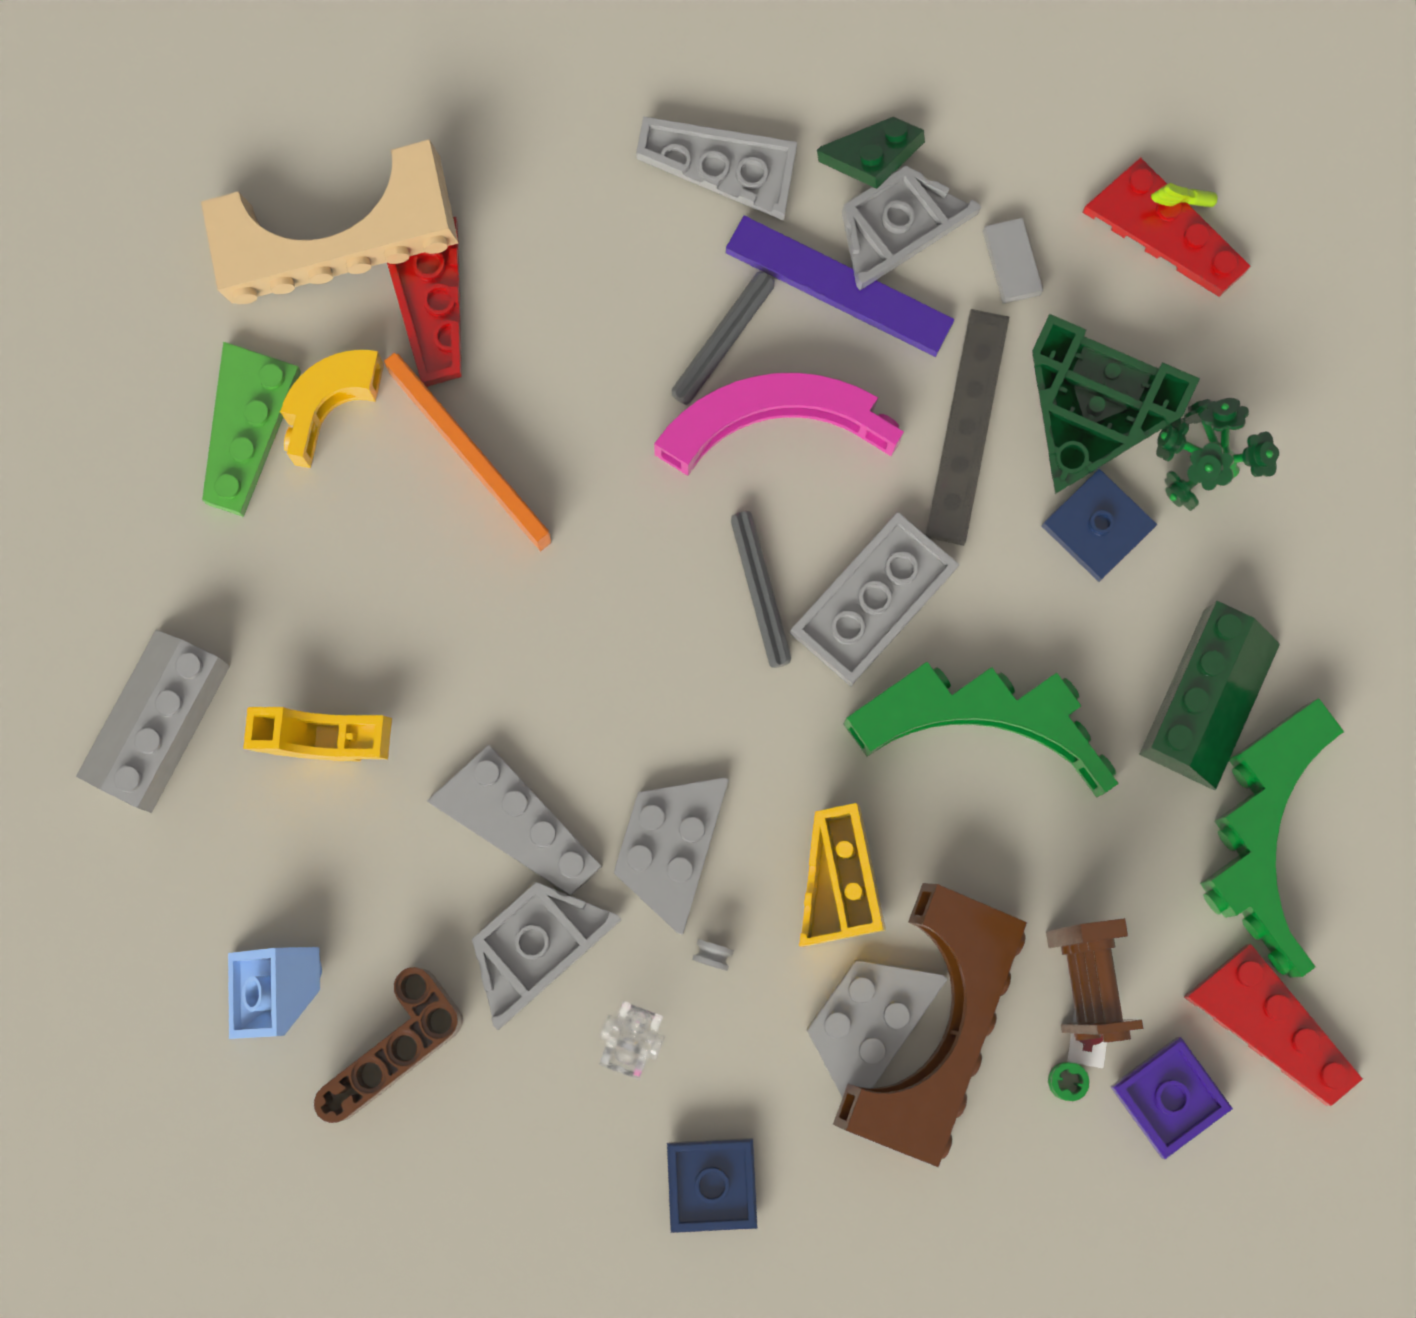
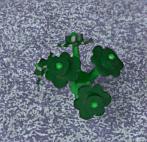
[1156,398,1279,511]

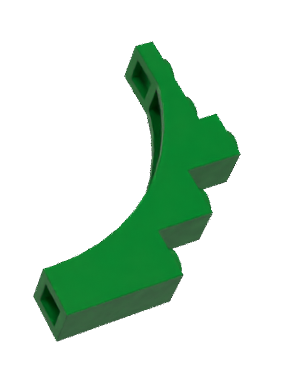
[843,662,1119,798]
[1200,698,1344,978]

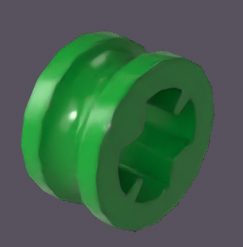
[1048,1062,1090,1102]

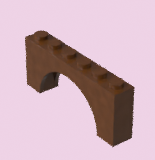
[833,883,1027,1168]

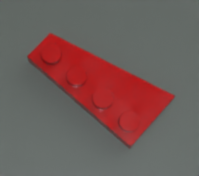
[1082,157,1251,297]
[387,216,462,387]
[1184,944,1363,1106]

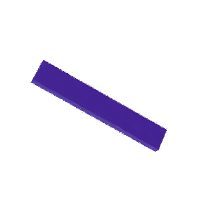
[725,215,955,357]

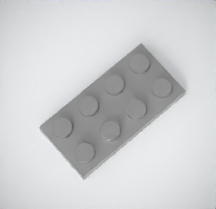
[790,512,959,686]

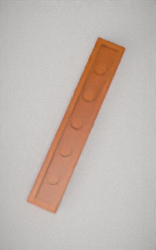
[384,352,551,552]

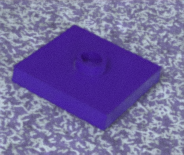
[1110,1037,1233,1159]

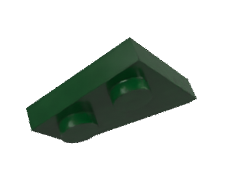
[817,117,925,189]

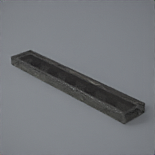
[925,309,1010,546]

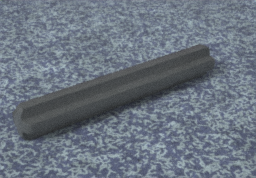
[672,271,775,405]
[731,511,791,668]

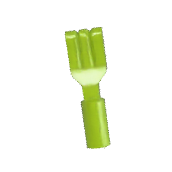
[1151,183,1218,207]

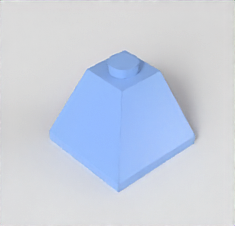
[228,947,322,1039]

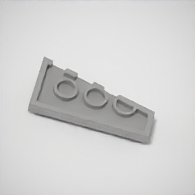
[636,116,797,221]
[427,745,602,896]

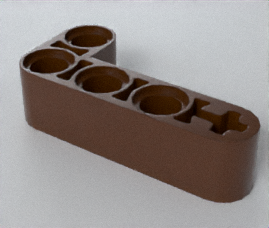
[314,967,463,1123]

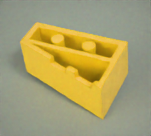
[799,803,886,947]

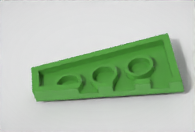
[202,342,301,517]

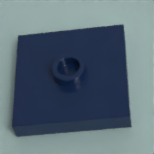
[1041,469,1158,582]
[667,1138,758,1233]

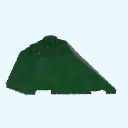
[1032,313,1200,494]

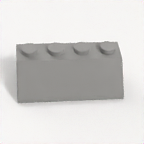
[76,630,230,813]

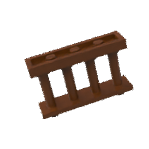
[1046,918,1144,1043]

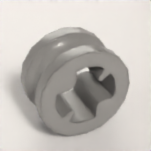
[692,939,734,971]

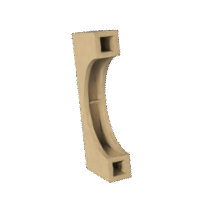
[201,139,458,304]

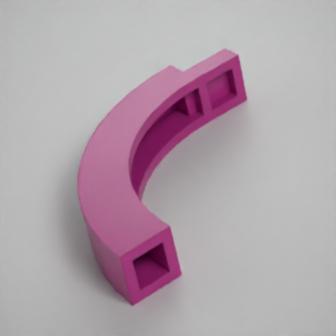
[654,373,904,476]

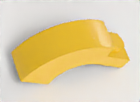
[280,350,384,468]
[243,707,392,762]

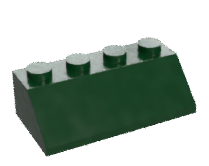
[1139,601,1280,790]

